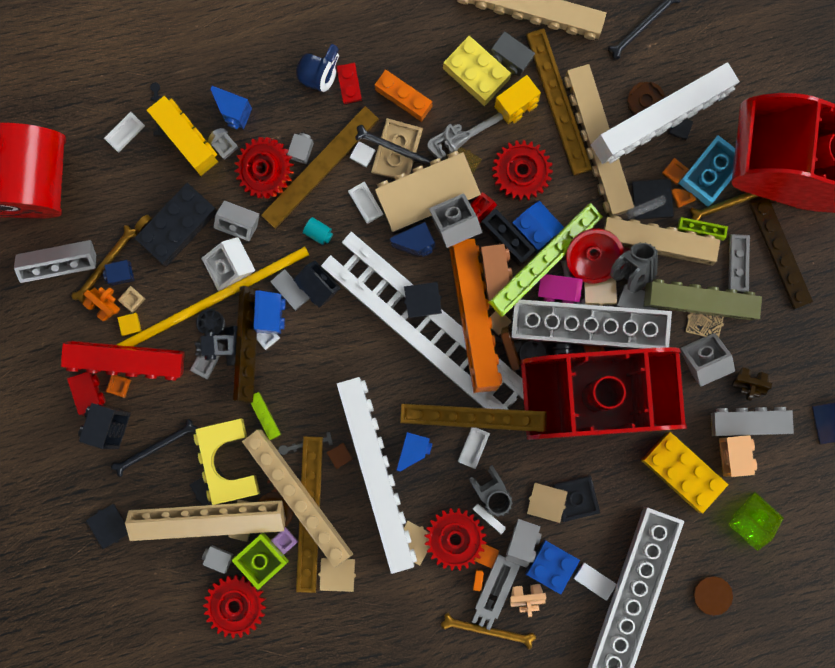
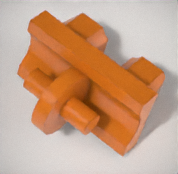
[83,287,120,321]

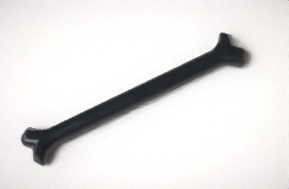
[608,0,681,59]
[355,125,437,167]
[111,419,198,477]

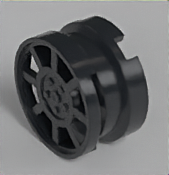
[196,309,225,335]
[518,340,547,362]
[548,343,575,355]

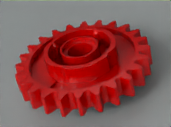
[234,137,294,198]
[492,140,553,201]
[424,508,487,571]
[203,574,267,638]

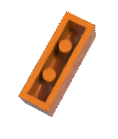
[375,70,433,122]

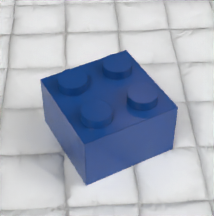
[525,539,580,594]

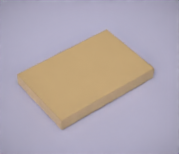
[371,118,423,179]

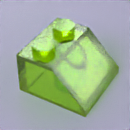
[729,492,784,551]

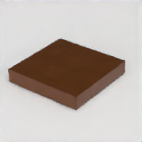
[501,326,520,371]

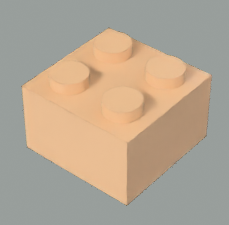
[719,435,757,477]

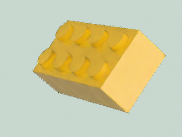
[147,95,218,176]
[641,432,729,514]

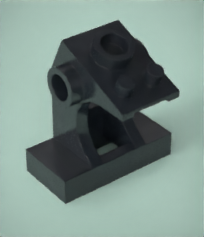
[194,326,237,366]

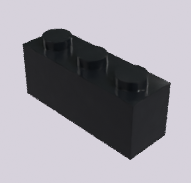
[480,209,535,266]

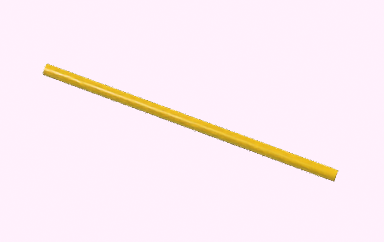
[116,247,309,346]

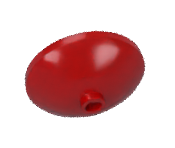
[566,228,624,284]

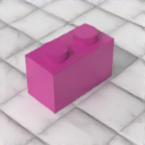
[538,274,583,304]

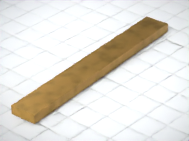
[526,29,592,176]
[261,106,379,229]
[401,404,547,432]
[296,436,323,593]

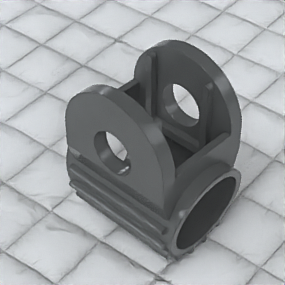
[610,242,658,293]
[469,465,513,517]

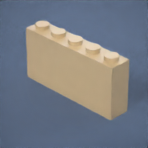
[375,150,481,232]

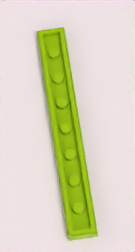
[488,203,603,317]

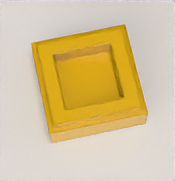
[117,313,141,336]

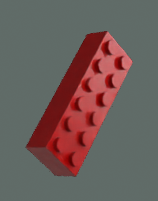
[61,341,185,380]

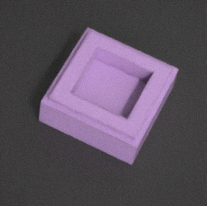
[271,527,298,555]

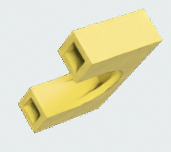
[194,419,260,505]

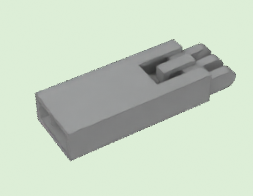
[472,554,520,630]

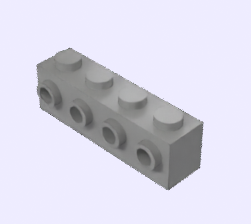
[14,240,96,283]
[711,407,794,436]

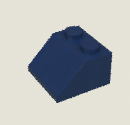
[390,222,435,257]
[812,403,835,444]

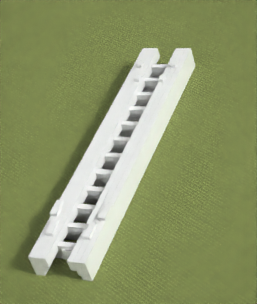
[321,232,524,410]

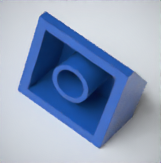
[211,86,252,130]
[512,201,564,254]
[254,290,286,334]
[397,432,432,471]

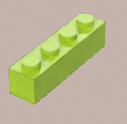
[677,217,728,241]
[251,392,281,440]

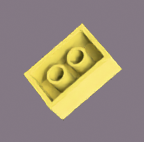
[443,36,511,106]

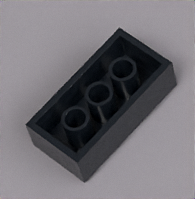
[135,182,218,267]
[78,403,131,449]

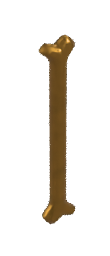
[690,193,758,221]
[71,225,138,304]
[441,613,536,650]

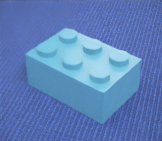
[678,135,735,207]

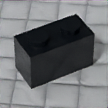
[294,261,341,308]

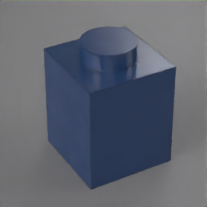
[103,260,135,286]

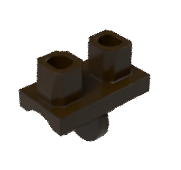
[732,367,772,401]

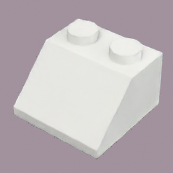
[201,237,255,291]

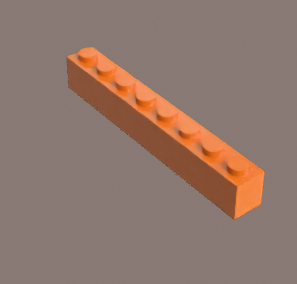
[449,238,502,393]

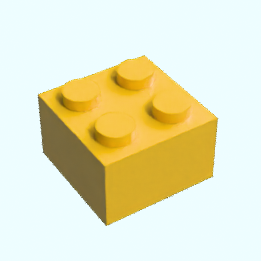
[494,75,541,124]

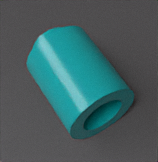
[303,217,333,245]

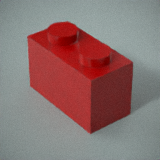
[67,372,106,416]

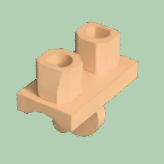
[510,584,546,618]

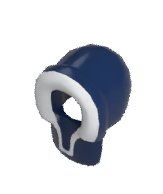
[296,44,339,92]

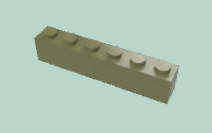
[644,279,762,321]

